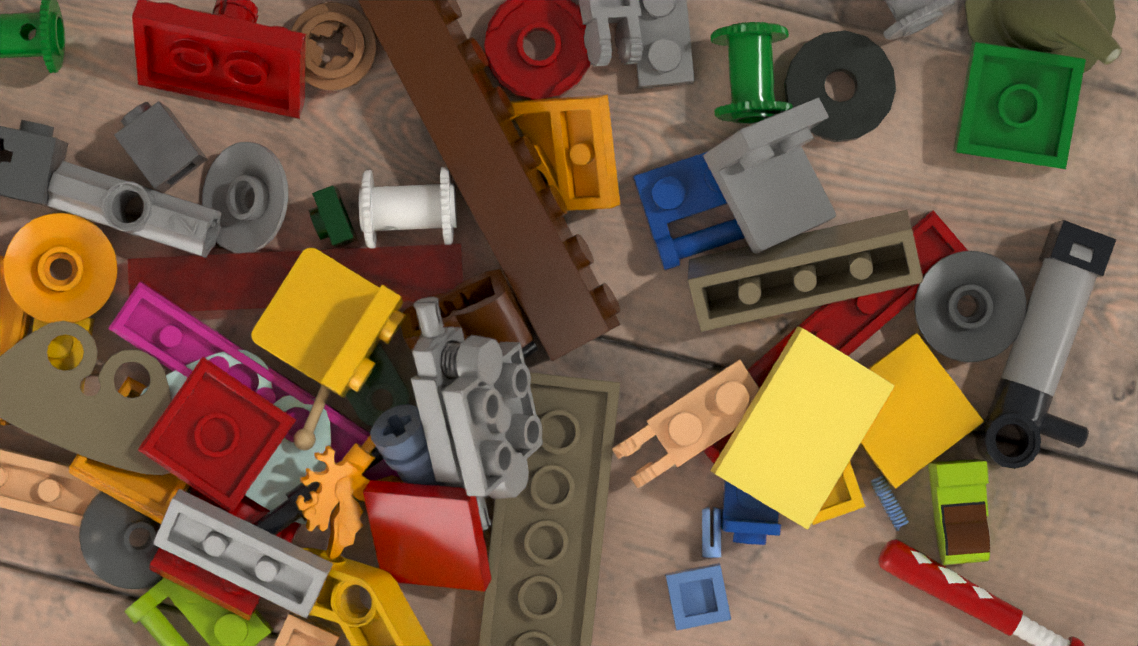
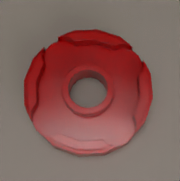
[484,0,591,100]

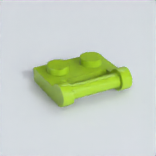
[124,578,274,646]

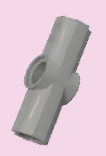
[47,161,222,258]

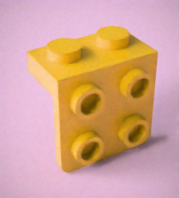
[251,248,406,398]

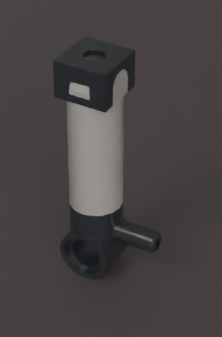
[975,220,1117,469]

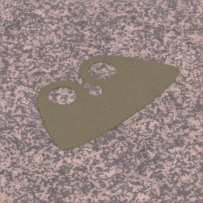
[0,321,171,475]

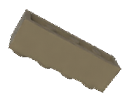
[688,210,924,332]

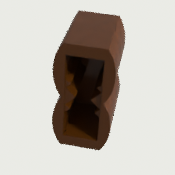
[401,269,533,353]

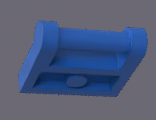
[633,151,745,271]

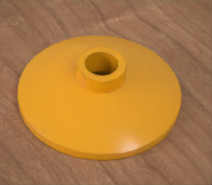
[3,213,117,323]

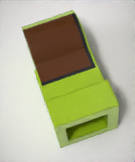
[928,459,990,565]

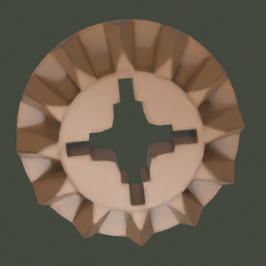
[291,2,377,92]

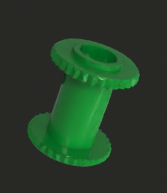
[0,0,65,73]
[710,22,793,124]

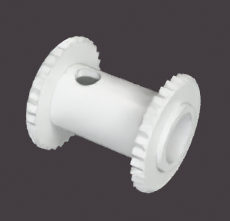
[359,167,457,248]

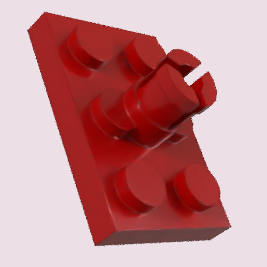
[132,0,306,119]

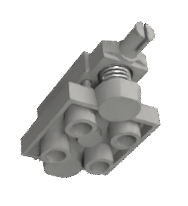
[411,297,543,530]

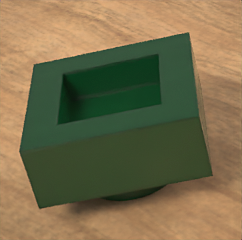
[308,185,358,248]

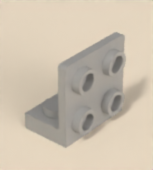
[703,98,836,254]

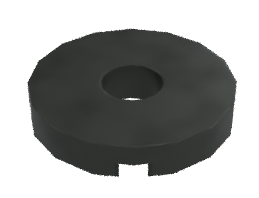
[784,30,896,142]

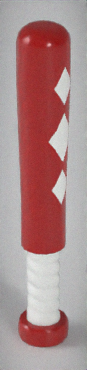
[878,539,1084,646]

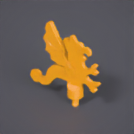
[296,435,403,560]

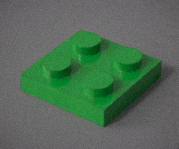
[953,42,1086,169]

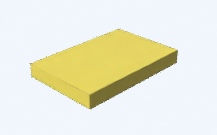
[710,326,895,530]

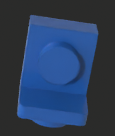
[721,480,781,545]

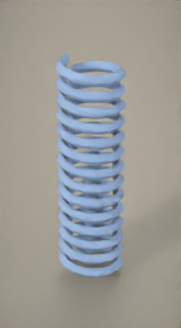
[871,475,909,531]

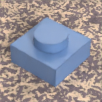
[665,563,731,630]

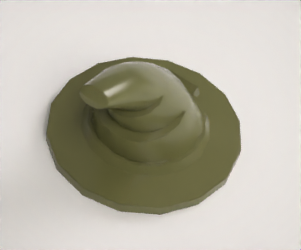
[964,0,1122,73]

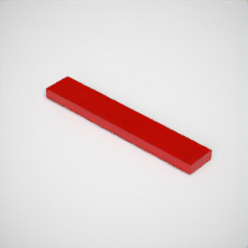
[703,210,968,464]

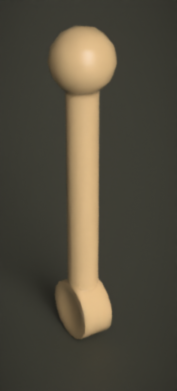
[293,385,331,451]

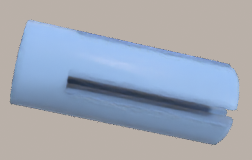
[702,507,721,558]

